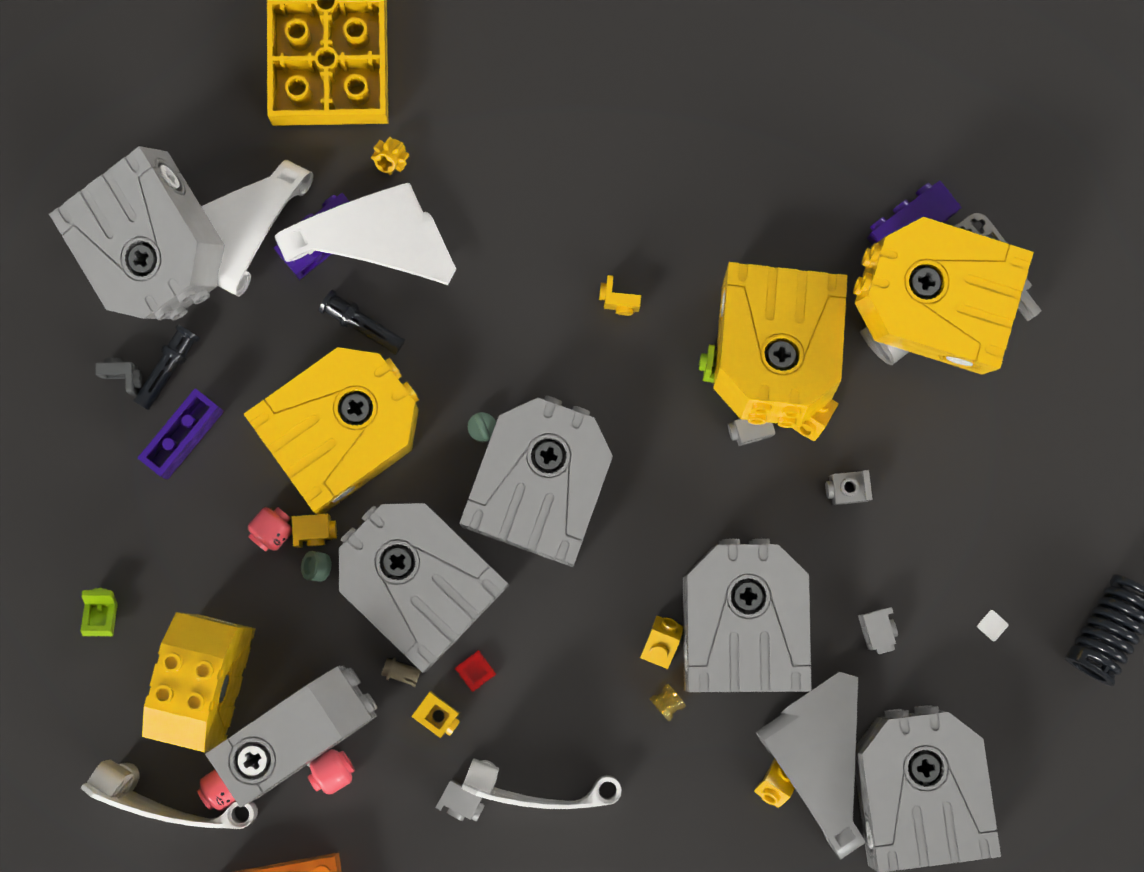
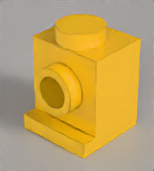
[292,514,337,548]
[411,691,461,738]

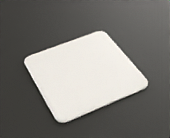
[977,610,1009,641]

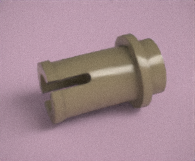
[381,657,421,687]

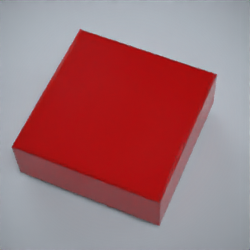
[455,650,496,692]

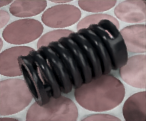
[1065,575,1144,686]

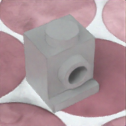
[728,417,776,446]
[825,470,873,505]
[858,607,898,654]
[435,779,485,821]

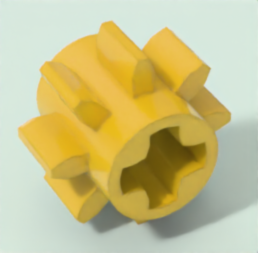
[371,137,409,175]

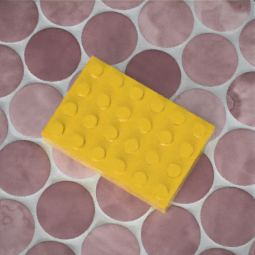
[267,0,388,126]

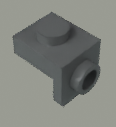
[96,358,143,395]

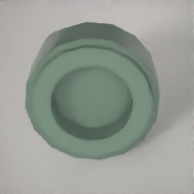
[467,412,496,442]
[301,551,332,582]

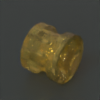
[649,683,686,722]

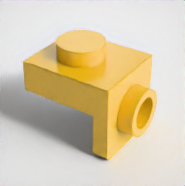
[599,275,641,316]
[793,399,839,441]
[640,616,684,669]
[754,758,795,808]

